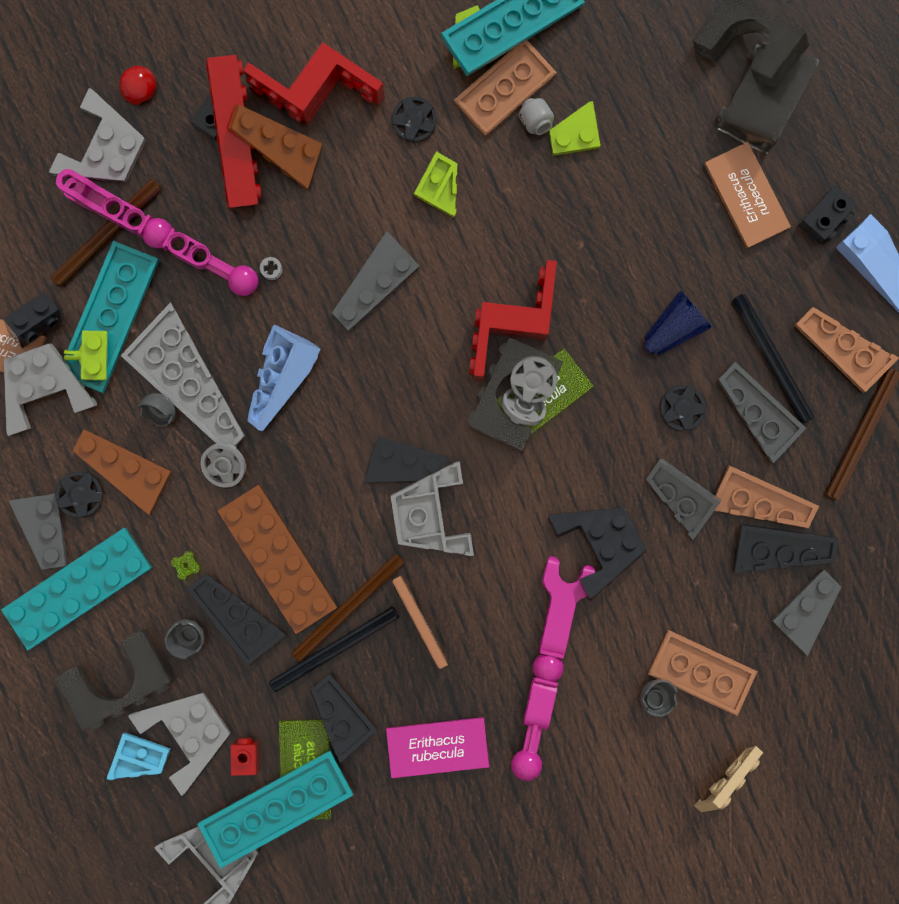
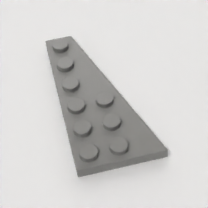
[121,302,245,450]

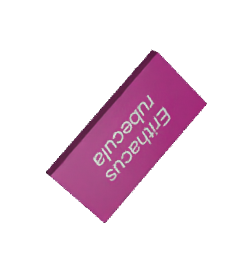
[386,717,489,778]

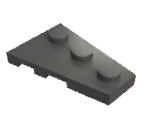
[646,458,722,540]
[8,494,68,570]
[771,570,841,656]

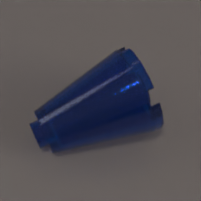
[643,290,712,356]

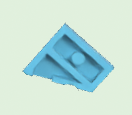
[107,732,171,780]

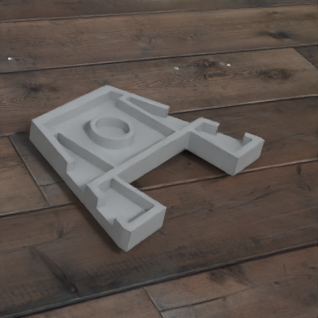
[49,88,146,183]
[4,344,97,436]
[391,461,474,556]
[128,692,231,796]
[155,827,259,904]

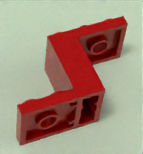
[243,42,385,125]
[469,260,557,382]

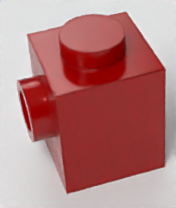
[231,738,259,776]

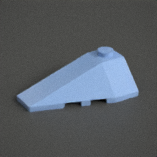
[835,214,899,313]
[247,325,320,431]

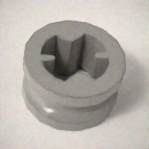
[260,257,283,280]

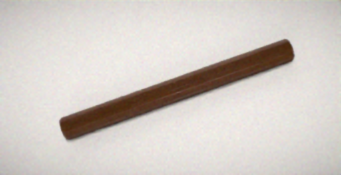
[51,179,161,287]
[826,368,899,501]
[292,554,404,662]

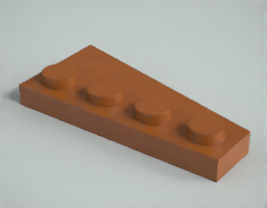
[228,105,322,189]
[73,429,172,515]

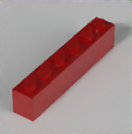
[205,55,261,208]

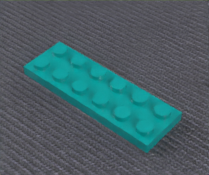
[440,0,585,76]
[66,241,160,393]
[1,528,152,651]
[197,750,354,869]

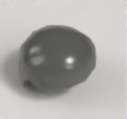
[136,393,176,427]
[164,619,205,659]
[640,679,678,717]

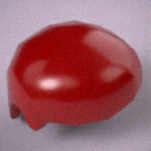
[119,66,157,105]

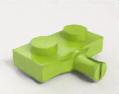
[64,331,108,381]

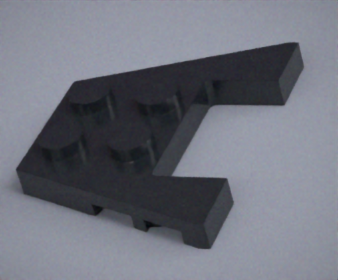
[548,508,646,601]

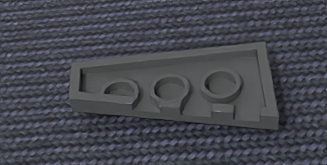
[332,231,420,332]
[717,362,806,464]

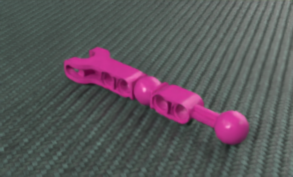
[56,169,259,296]
[511,556,595,781]

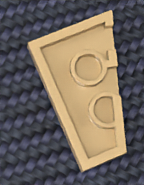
[694,746,763,812]

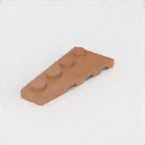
[794,307,899,393]
[715,465,819,528]

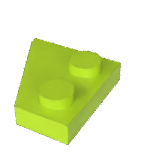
[549,101,601,156]

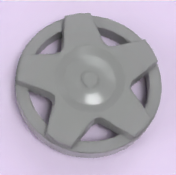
[511,356,557,403]
[501,388,546,426]
[201,443,246,488]

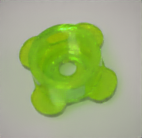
[171,551,200,580]

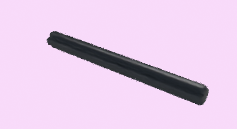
[733,293,814,423]
[269,607,399,692]

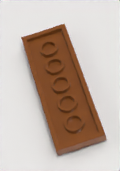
[218,485,338,634]

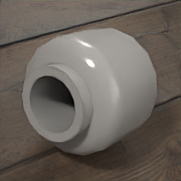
[519,98,554,135]

